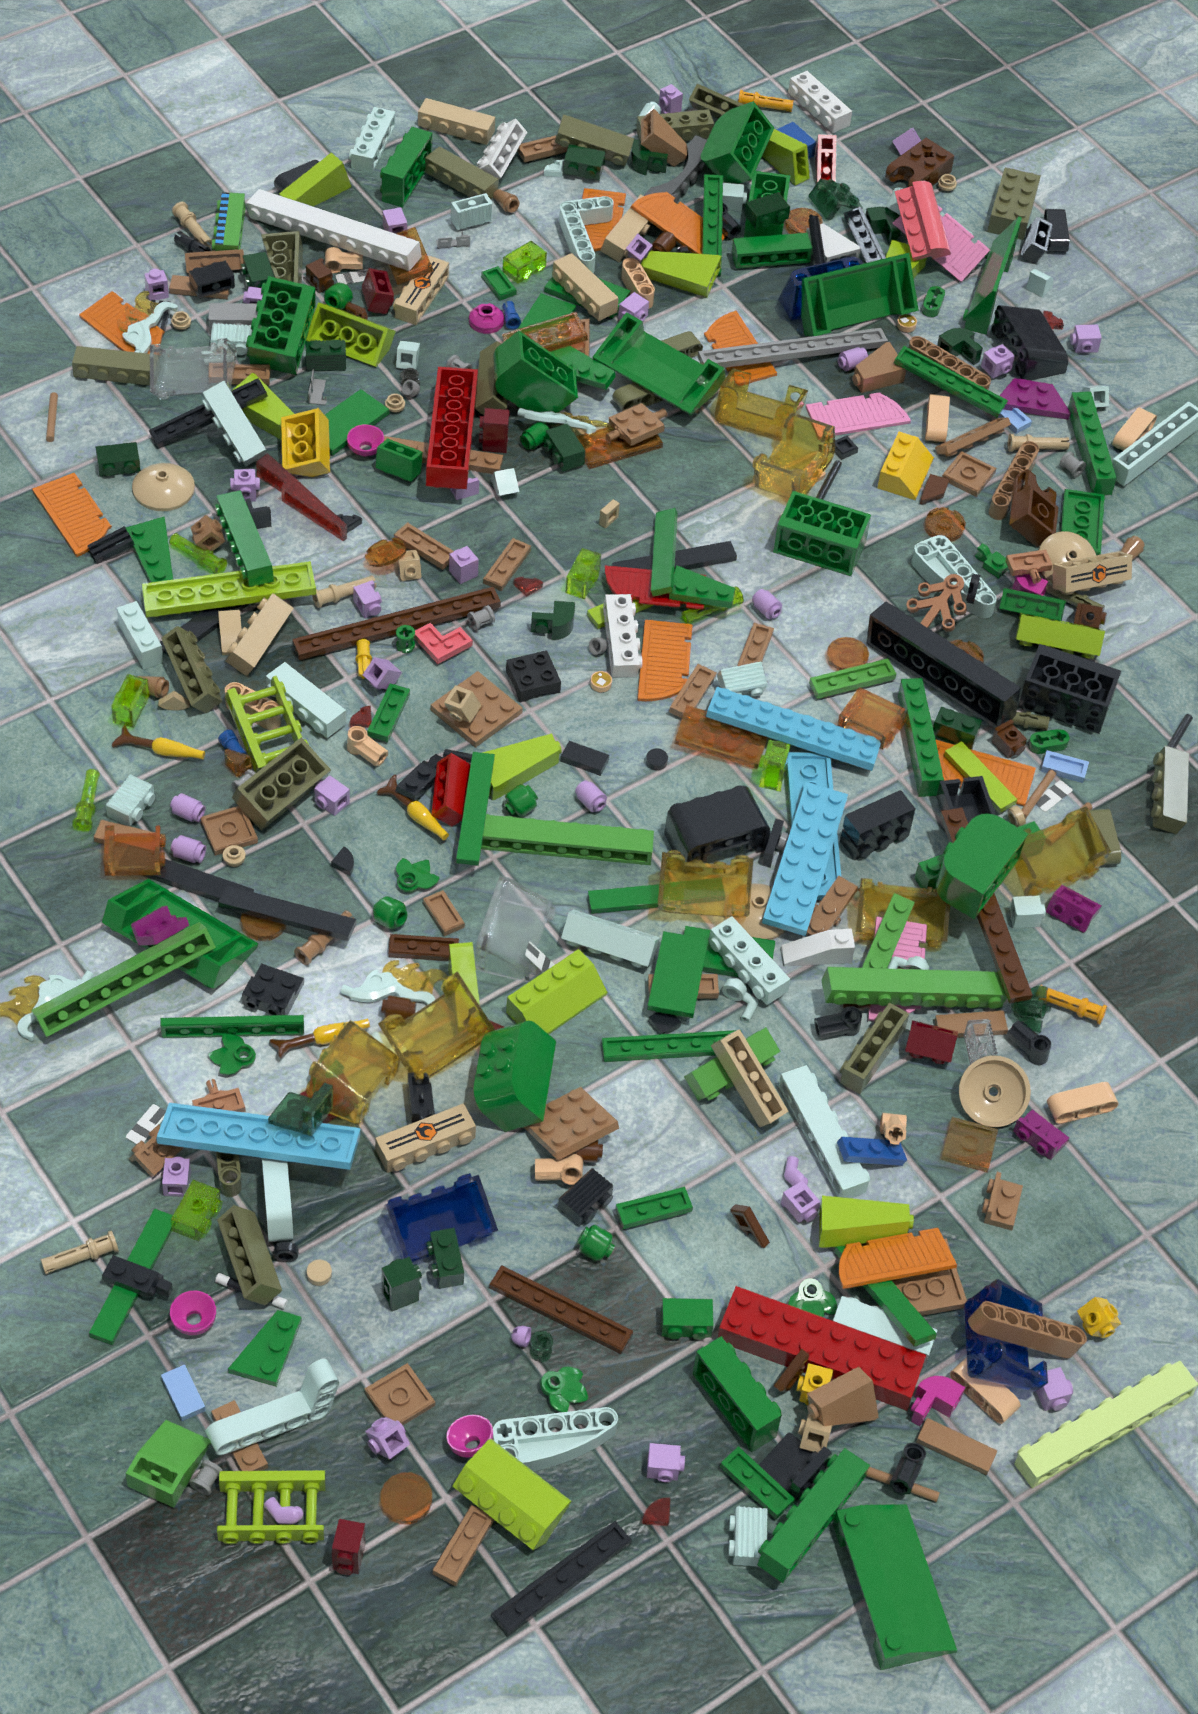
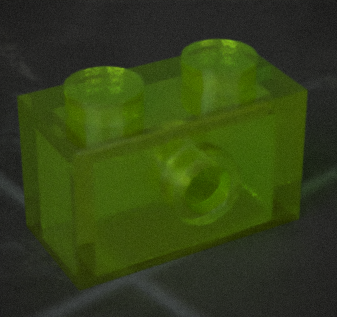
[502,241,547,284]
[565,548,601,599]
[111,674,150,728]
[759,740,790,792]
[171,1180,223,1242]

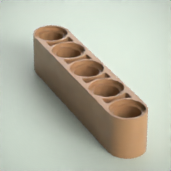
[908,336,991,390]
[989,441,1039,520]
[968,1301,1087,1358]

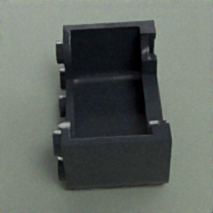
[664,785,770,875]

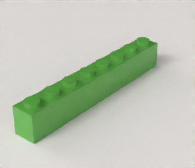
[481,814,654,865]
[31,922,216,1037]
[821,967,1007,1009]

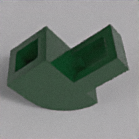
[630,139,668,175]
[865,207,900,246]
[937,328,983,365]
[531,601,575,640]

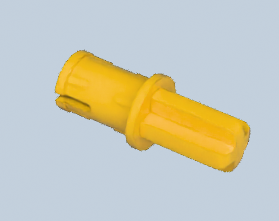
[355,639,372,679]

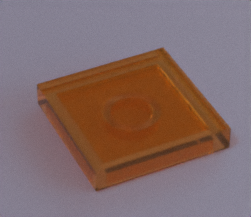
[941,1117,998,1173]

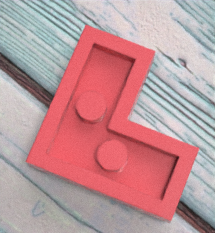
[414,623,473,664]

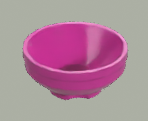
[469,303,504,334]
[347,424,384,457]
[170,1291,216,1335]
[446,1415,493,1457]

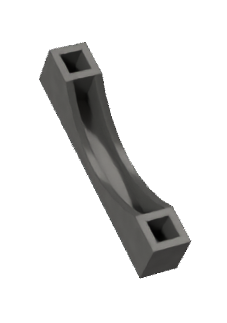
[644,136,707,203]

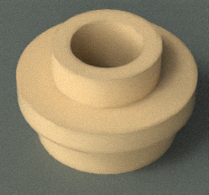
[938,174,957,191]
[171,311,191,330]
[385,394,405,412]
[223,845,246,867]

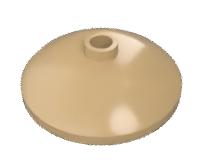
[132,463,195,511]
[1038,532,1096,581]
[724,883,786,940]
[959,1056,1031,1127]

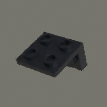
[759,1432,832,1501]

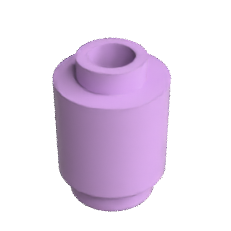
[838,347,868,371]
[752,589,782,619]
[575,780,607,812]
[170,793,206,822]
[171,835,206,863]

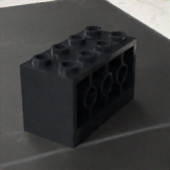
[1018,644,1121,734]

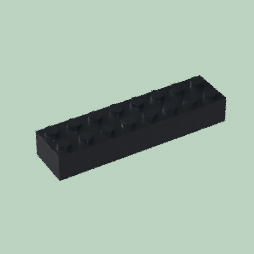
[866,601,1021,728]

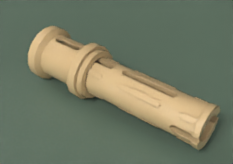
[172,202,212,248]
[1007,434,1070,452]
[312,575,377,608]
[40,1230,119,1274]

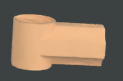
[325,247,363,274]
[346,726,388,766]
[880,1113,907,1145]
[535,1153,583,1185]

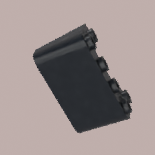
[991,305,1068,381]

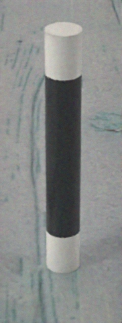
[215,1273,288,1309]

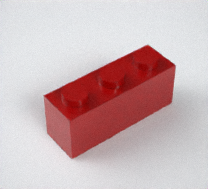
[431,753,471,827]

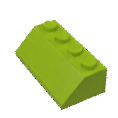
[307,302,396,367]
[1016,613,1105,659]
[506,949,607,1034]
[453,1438,572,1550]

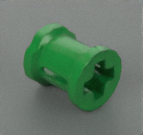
[396,625,415,653]

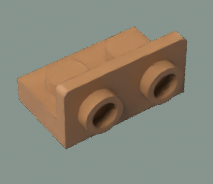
[129,1124,184,1177]
[981,1172,1023,1231]

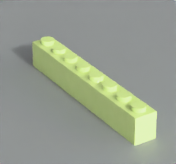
[1014,1361,1198,1489]

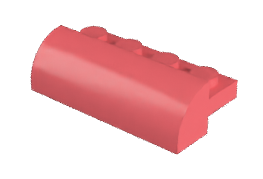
[895,181,951,261]

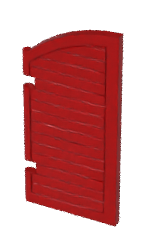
[605,565,706,610]

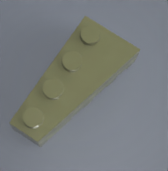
[261,231,303,284]

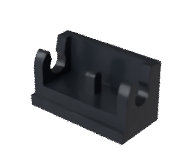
[407,1072,435,1124]

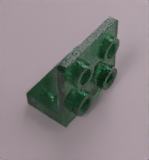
[808,178,863,220]
[268,1083,333,1136]

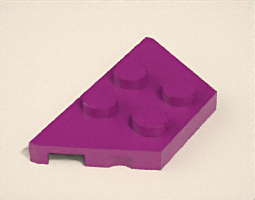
[999,378,1070,420]

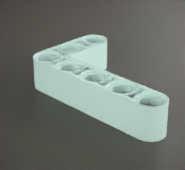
[559,196,613,273]
[205,1359,339,1455]

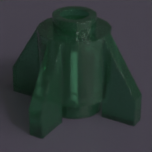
[1011,985,1052,1033]

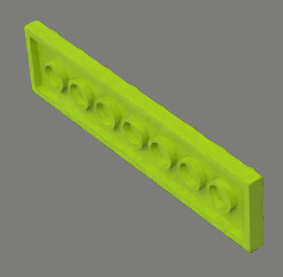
[142,561,317,618]

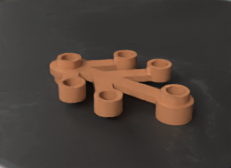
[906,574,967,632]

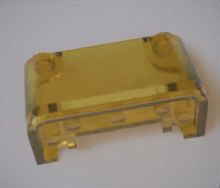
[855,878,950,948]
[378,971,495,1080]

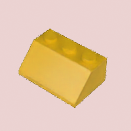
[281,408,330,477]
[877,431,934,500]

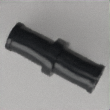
[174,231,211,253]

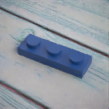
[837,1136,907,1166]

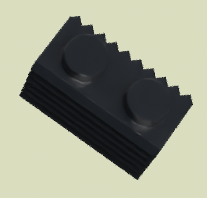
[1021,217,1053,264]
[189,260,235,299]
[558,1168,613,1226]

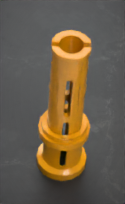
[738,89,794,112]
[1036,985,1107,1025]

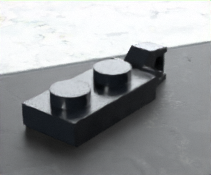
[396,754,443,801]
[102,1255,173,1298]

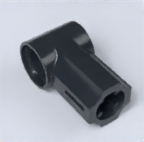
[722,203,741,239]
[814,1006,862,1039]
[1007,1021,1051,1065]
[889,1443,926,1496]

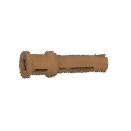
[294,910,354,965]

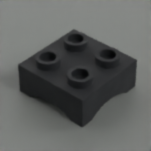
[506,650,561,703]

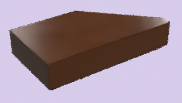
[920,474,949,505]
[730,1204,770,1248]
[774,1349,809,1392]

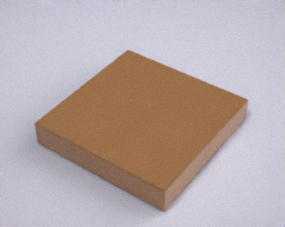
[942,451,997,497]
[200,806,258,856]
[365,1363,435,1425]

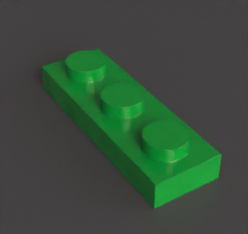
[999,588,1066,621]
[367,683,410,742]
[615,1187,693,1229]
[720,1446,795,1519]

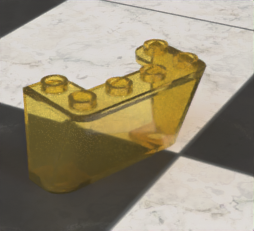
[715,368,808,441]
[1014,806,1112,896]
[658,850,753,918]
[305,1020,400,1125]

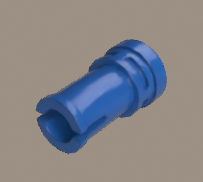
[502,301,521,330]
[218,729,248,762]

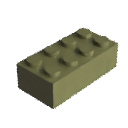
[987,167,1041,240]
[232,737,331,831]

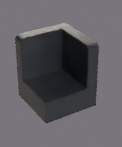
[246,498,272,529]

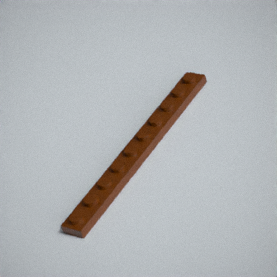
[292,587,501,660]
[940,808,1033,1003]

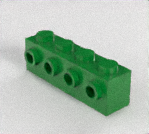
[731,233,812,268]

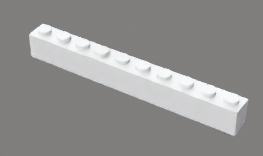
[246,189,422,271]

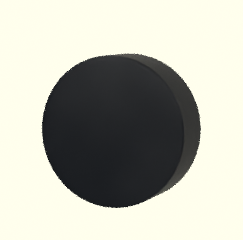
[646,748,668,770]
[273,1242,299,1262]

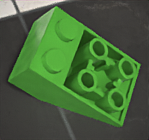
[125,1420,211,1508]

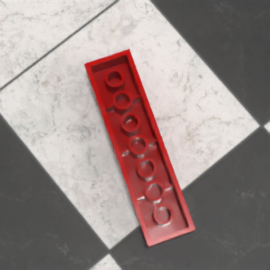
[426,366,478,489]
[717,1286,926,1411]

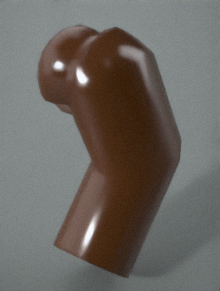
[345,302,368,320]

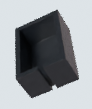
[936,776,996,823]
[840,790,916,860]

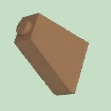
[641,109,687,167]
[852,342,906,393]
[807,1367,879,1426]

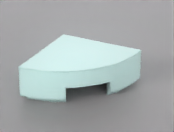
[544,160,563,177]

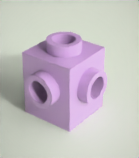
[981,344,1015,378]
[230,469,260,502]
[365,1417,410,1459]

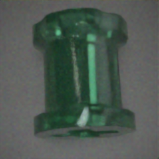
[530,1331,553,1363]

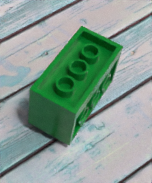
[246,276,316,375]
[773,491,871,577]

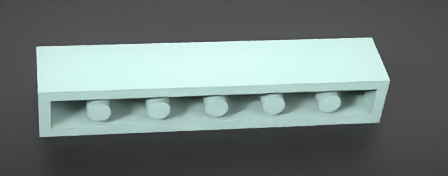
[1112,402,1198,486]
[779,1065,870,1198]

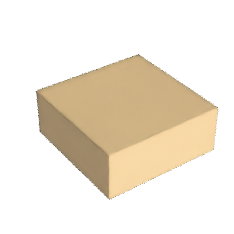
[599,499,620,528]

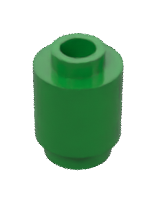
[520,422,549,450]

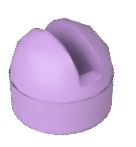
[511,1326,531,1347]

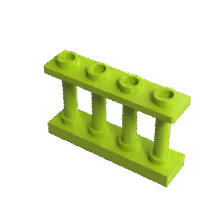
[225,675,309,773]
[217,1470,326,1544]

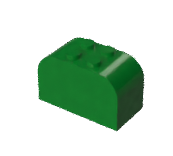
[701,101,774,184]
[493,330,578,413]
[936,814,1029,920]
[473,1021,556,1132]

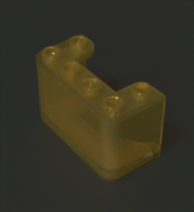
[752,412,835,499]

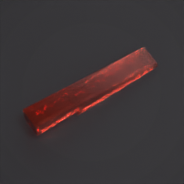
[256,453,347,541]

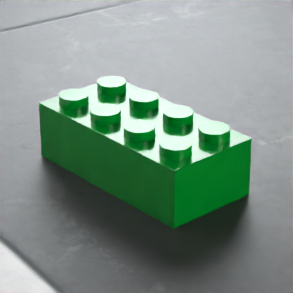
[380,127,433,208]
[744,171,791,238]
[692,1336,782,1452]

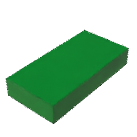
[481,266,517,301]

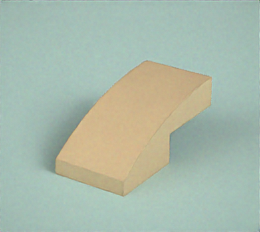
[218,610,242,655]

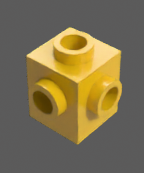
[1077,1297,1121,1338]
[796,1363,833,1406]

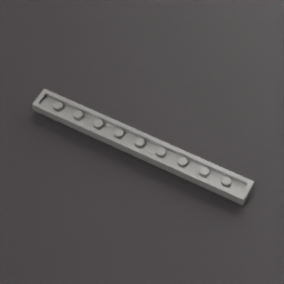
[698,328,888,368]

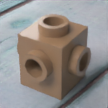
[190,515,225,554]

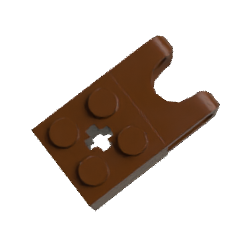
[885,138,955,187]
[1009,469,1059,547]

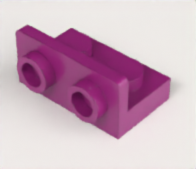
[1046,885,1102,932]
[131,906,189,946]
[1013,1109,1069,1160]

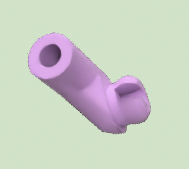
[784,1156,808,1186]
[264,1497,303,1524]

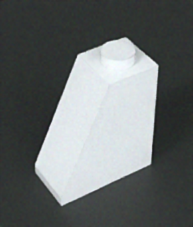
[806,224,861,271]

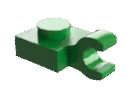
[975,543,1009,579]

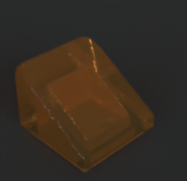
[224,749,252,778]

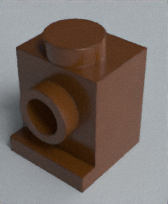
[306,258,334,293]
[1073,603,1107,628]
[991,719,1027,759]

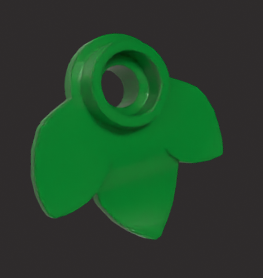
[396,858,439,892]
[208,1034,256,1075]
[788,1278,838,1317]
[540,1367,588,1413]

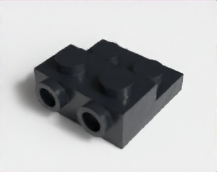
[242,963,304,1016]

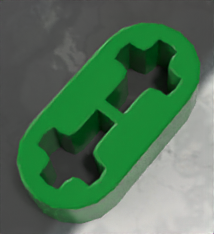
[922,286,945,318]
[1028,729,1070,754]

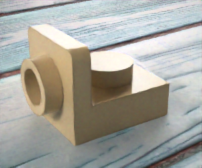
[395,550,422,581]

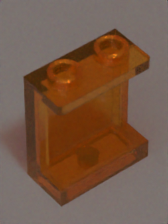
[837,687,906,750]
[103,825,166,876]

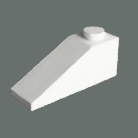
[781,929,855,967]

